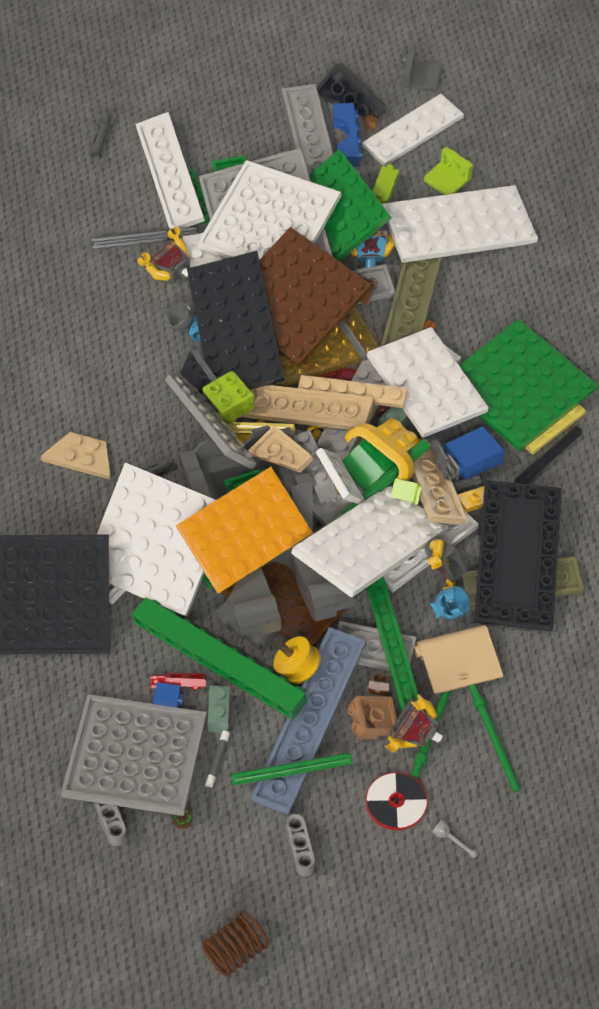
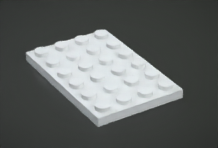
[367,327,488,438]

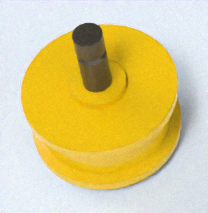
[273,637,321,684]

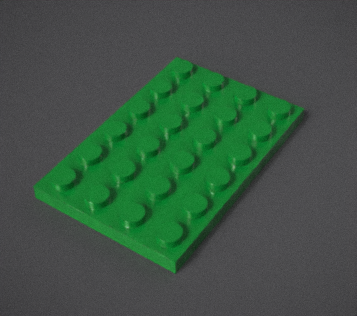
[309,149,392,262]

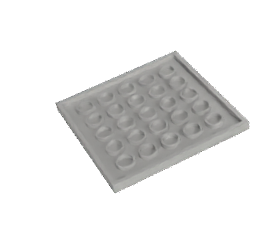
[61,694,207,816]

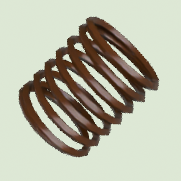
[201,910,269,977]

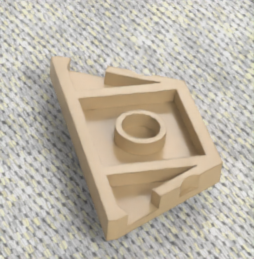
[41,432,111,480]

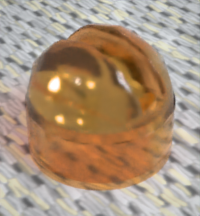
[364,116,378,131]

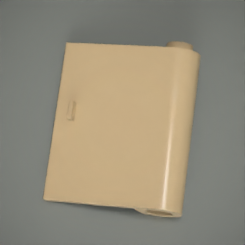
[414,625,503,695]

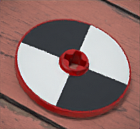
[366,772,427,830]

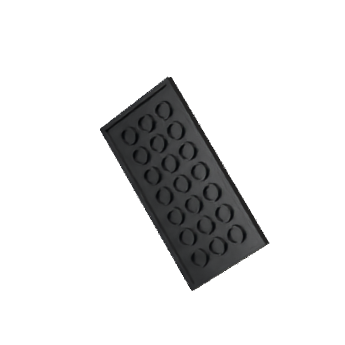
[187,250,285,390]

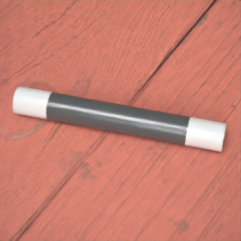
[205,731,230,788]

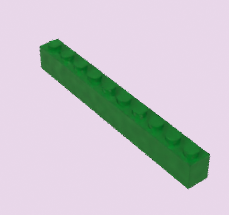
[131,597,307,720]

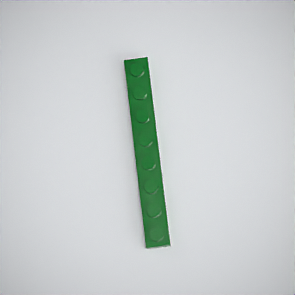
[366,576,419,713]

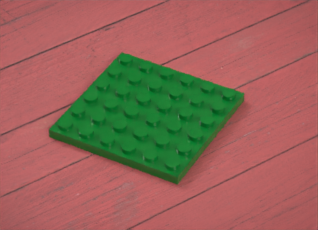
[459,319,598,452]

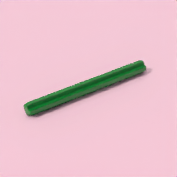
[342,439,430,515]
[231,753,352,786]

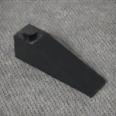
[317,64,386,122]

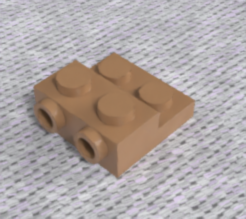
[348,696,397,740]

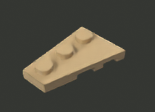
[248,425,314,473]

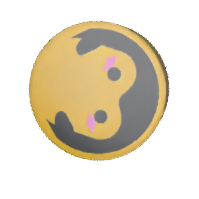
[307,425,325,440]

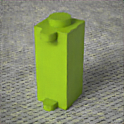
[372,164,399,204]

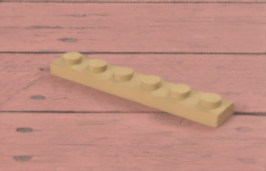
[298,375,409,408]

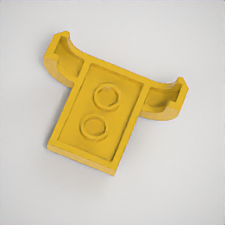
[345,418,420,481]

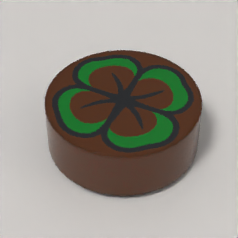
[172,808,193,829]

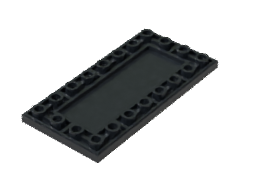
[474,480,562,631]

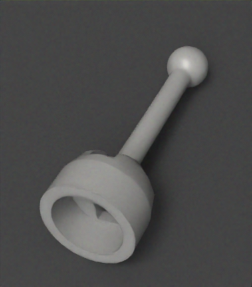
[432,820,478,858]

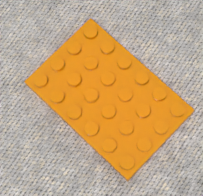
[175,467,313,593]

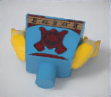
[351,229,395,268]

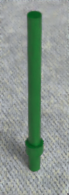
[469,684,521,793]
[410,691,451,779]

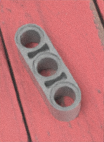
[93,802,126,846]
[286,814,315,876]

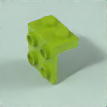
[424,147,473,195]
[203,371,255,424]

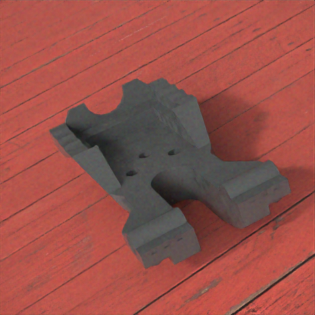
[179,425,356,636]

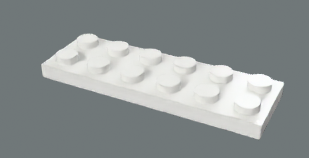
[362,94,464,166]

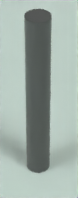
[339,319,368,360]

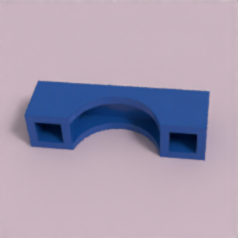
[332,103,362,167]

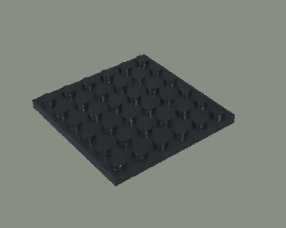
[0,534,109,655]

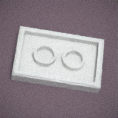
[316,448,365,504]

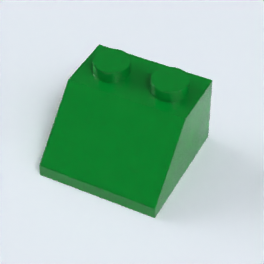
[342,439,395,492]

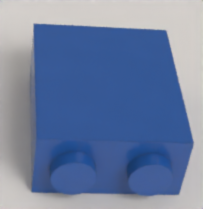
[445,427,504,479]

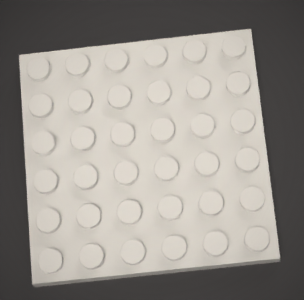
[197,160,341,259]
[97,463,216,616]

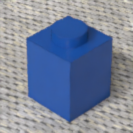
[153,682,184,708]

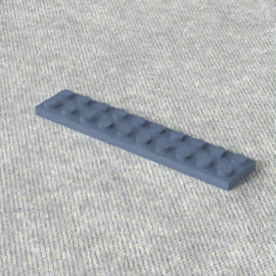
[251,627,366,815]

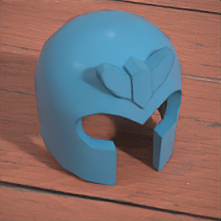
[430,586,470,620]

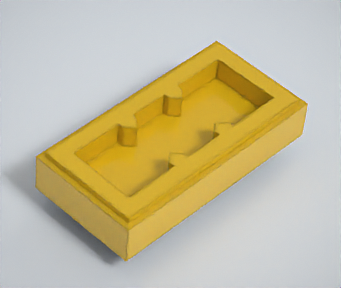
[458,486,484,513]

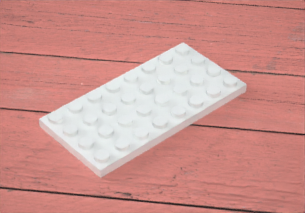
[382,185,538,263]
[291,485,448,598]

